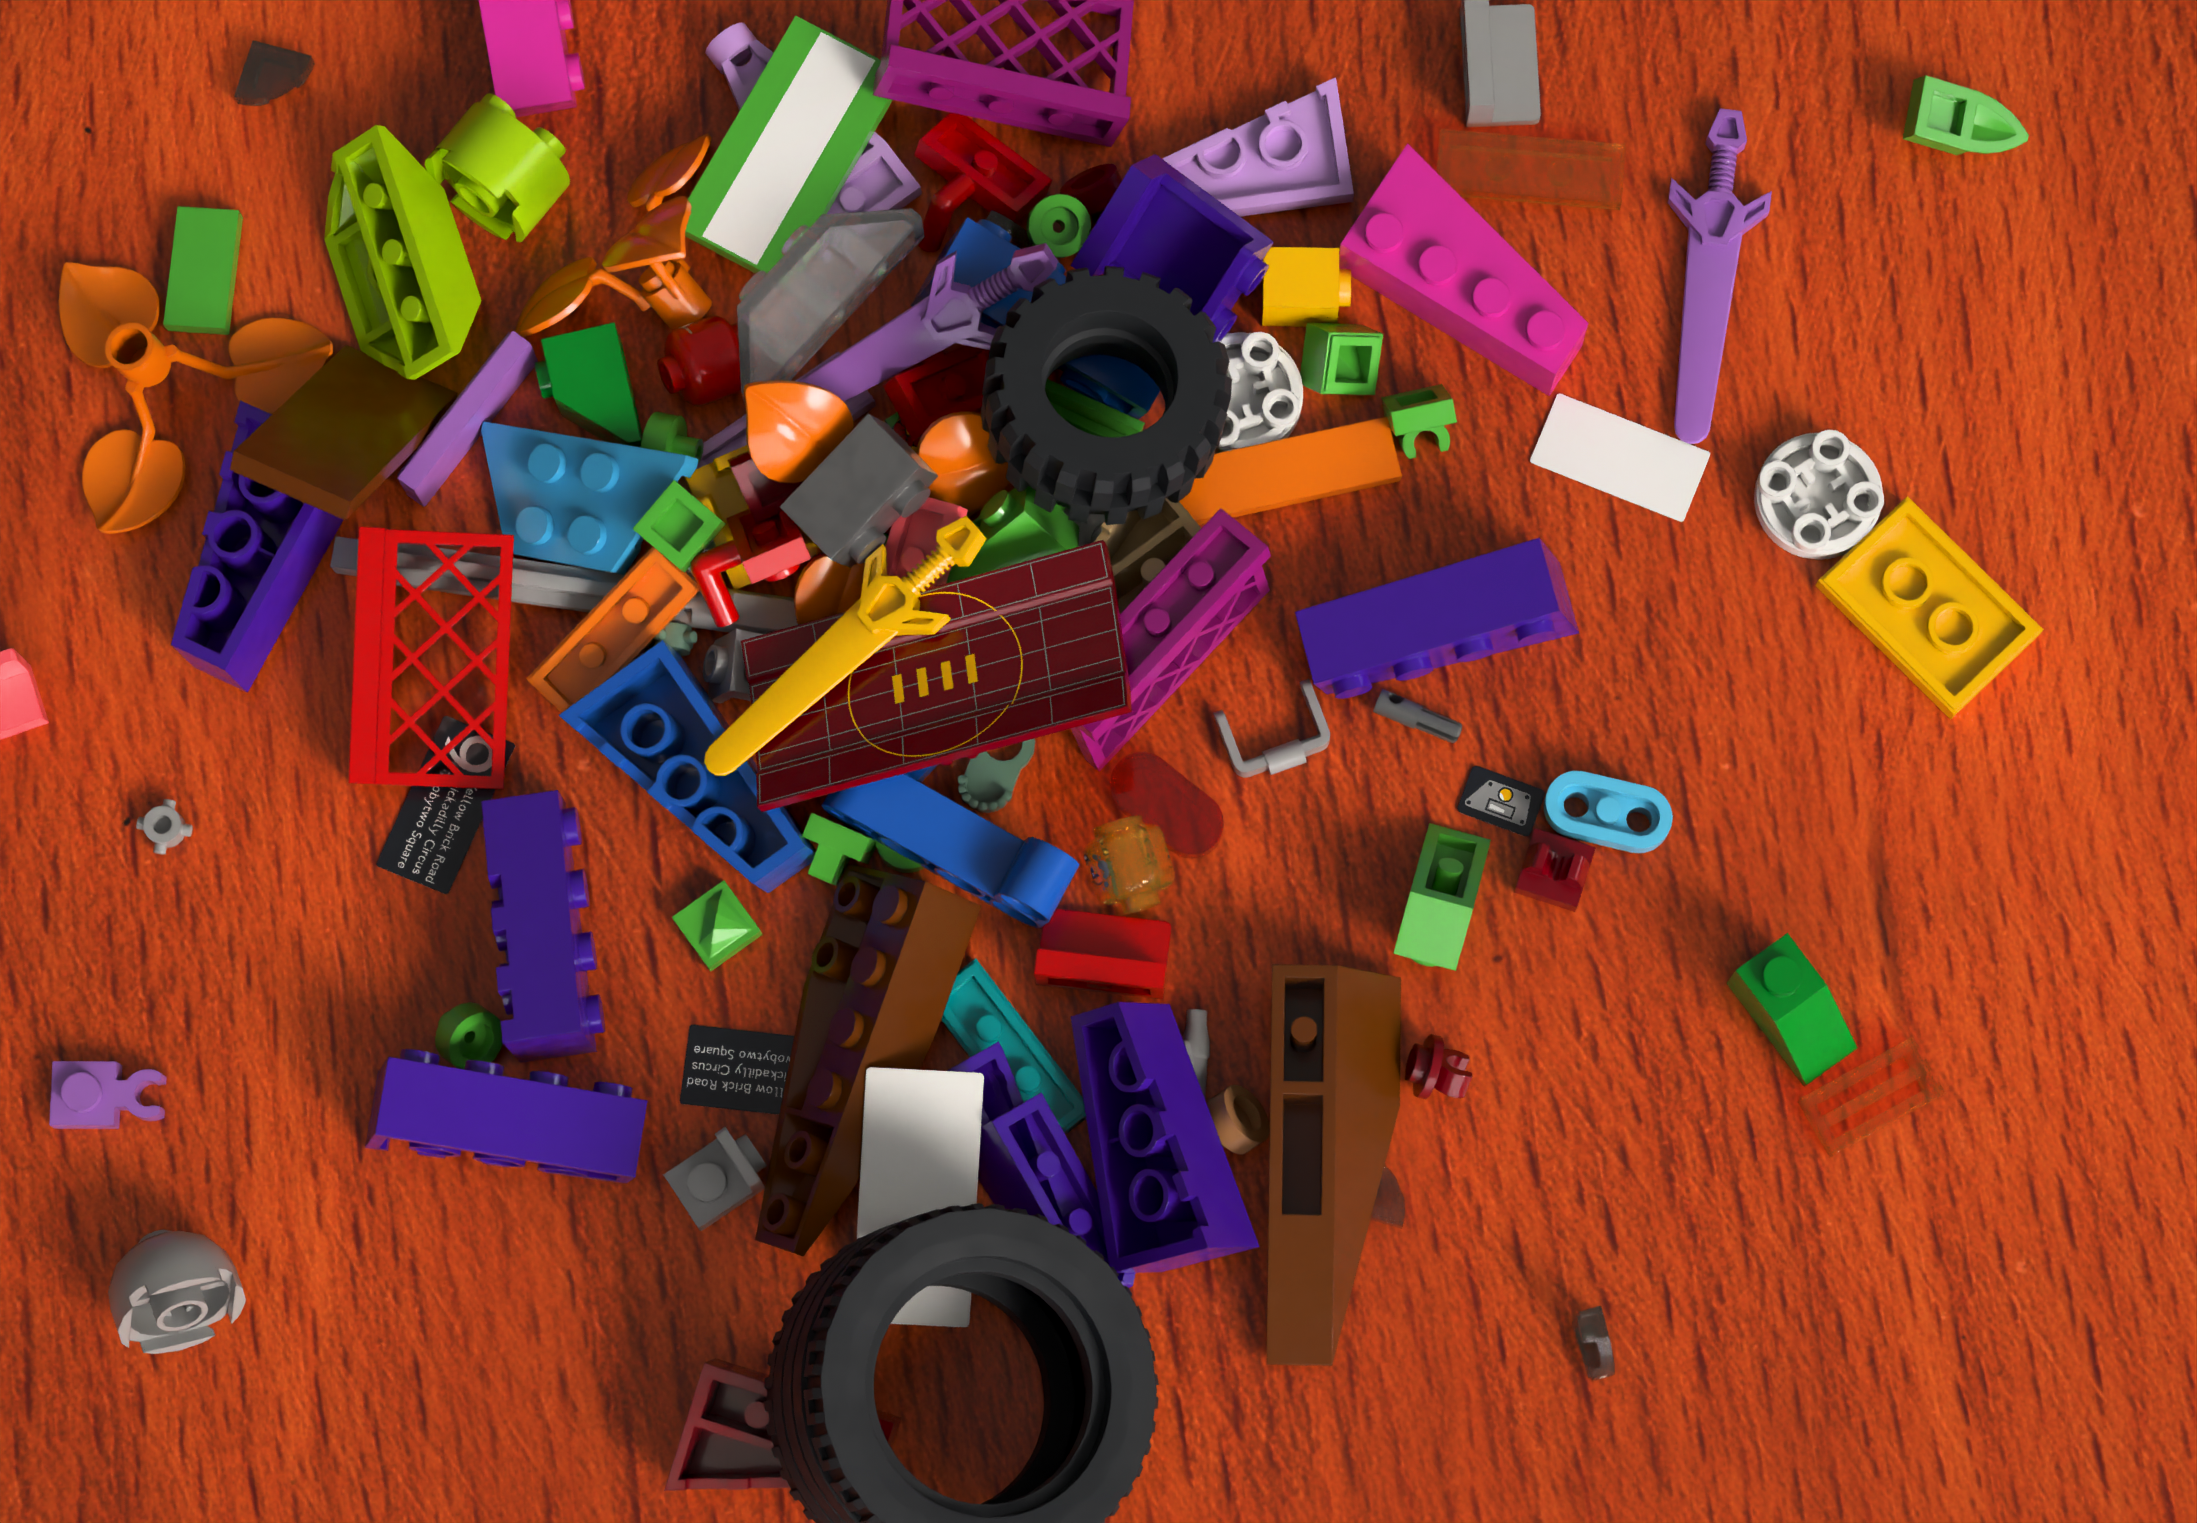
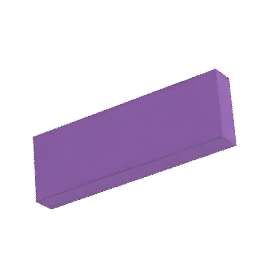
[397,331,538,507]

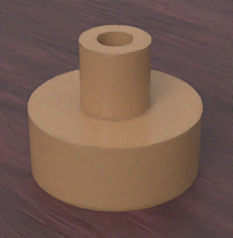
[1207,1085,1270,1154]

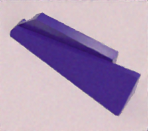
[947,1041,1136,1288]

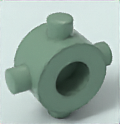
[648,622,698,656]

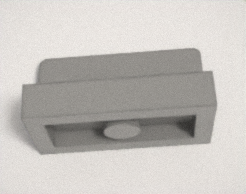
[1460,0,1541,127]

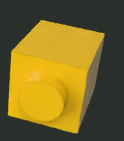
[1262,247,1351,327]

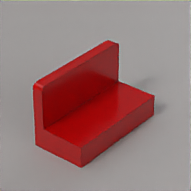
[1034,909,1171,999]

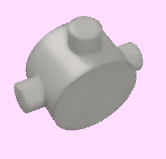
[136,799,193,855]

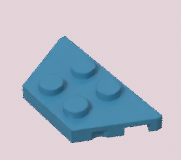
[481,421,699,575]

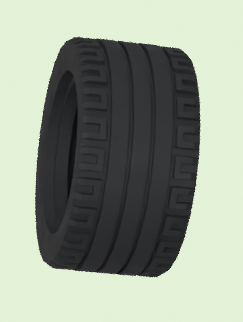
[764,1203,1159,1523]

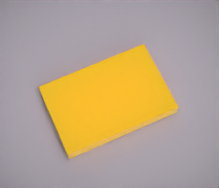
[1815,496,2044,720]

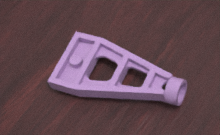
[706,22,922,265]

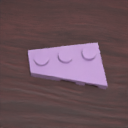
[1162,77,1354,217]

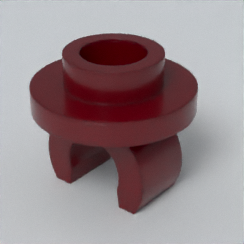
[1405,1034,1473,1099]

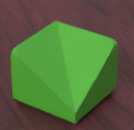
[1300,322,1383,395]

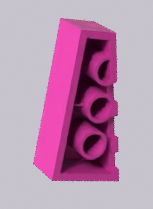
[479,0,585,117]
[1339,143,1589,396]

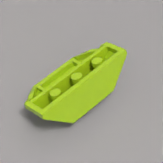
[324,125,482,380]

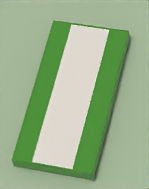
[685,15,893,288]

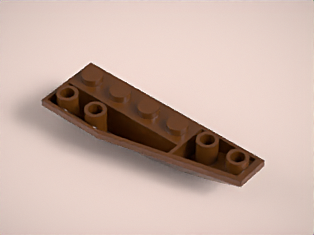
[755,864,981,1256]
[1266,964,1401,1366]

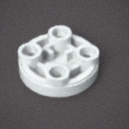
[1215,332,1303,453]
[1754,430,1884,560]

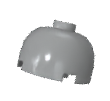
[108,1230,246,1354]

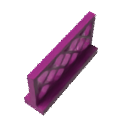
[873,0,1134,147]
[1071,508,1271,772]

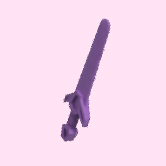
[1668,108,1772,444]
[798,243,1058,402]

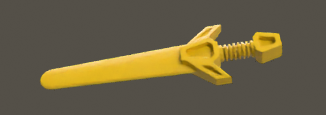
[704,516,986,776]

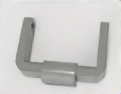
[1213,679,1330,778]

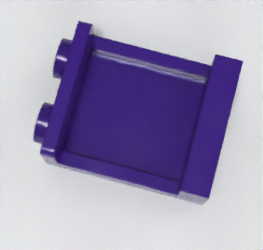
[1070,154,1274,343]

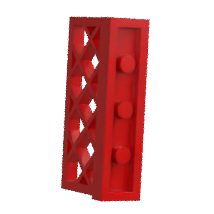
[348,527,514,789]

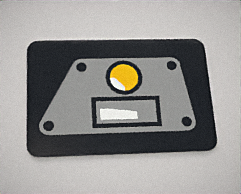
[1457,766,1545,836]

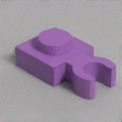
[49,1061,167,1129]

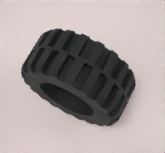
[981,266,1232,525]

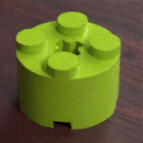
[425,93,570,242]

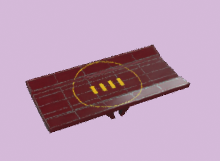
[741,540,1132,812]

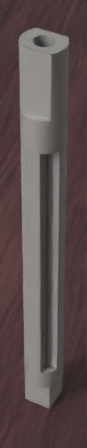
[330,536,798,634]

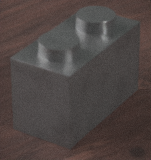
[780,414,938,568]

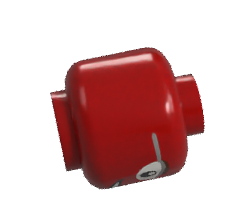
[657,315,756,407]

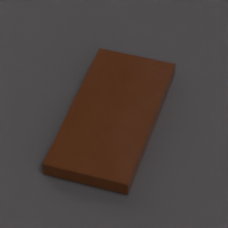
[230,345,458,520]

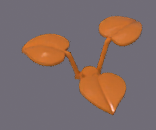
[515,133,712,338]
[59,262,333,534]
[744,380,1009,625]

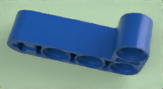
[821,774,1080,928]

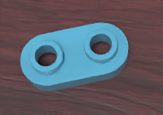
[1544,771,1673,853]

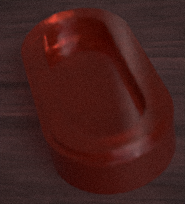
[1110,752,1224,859]

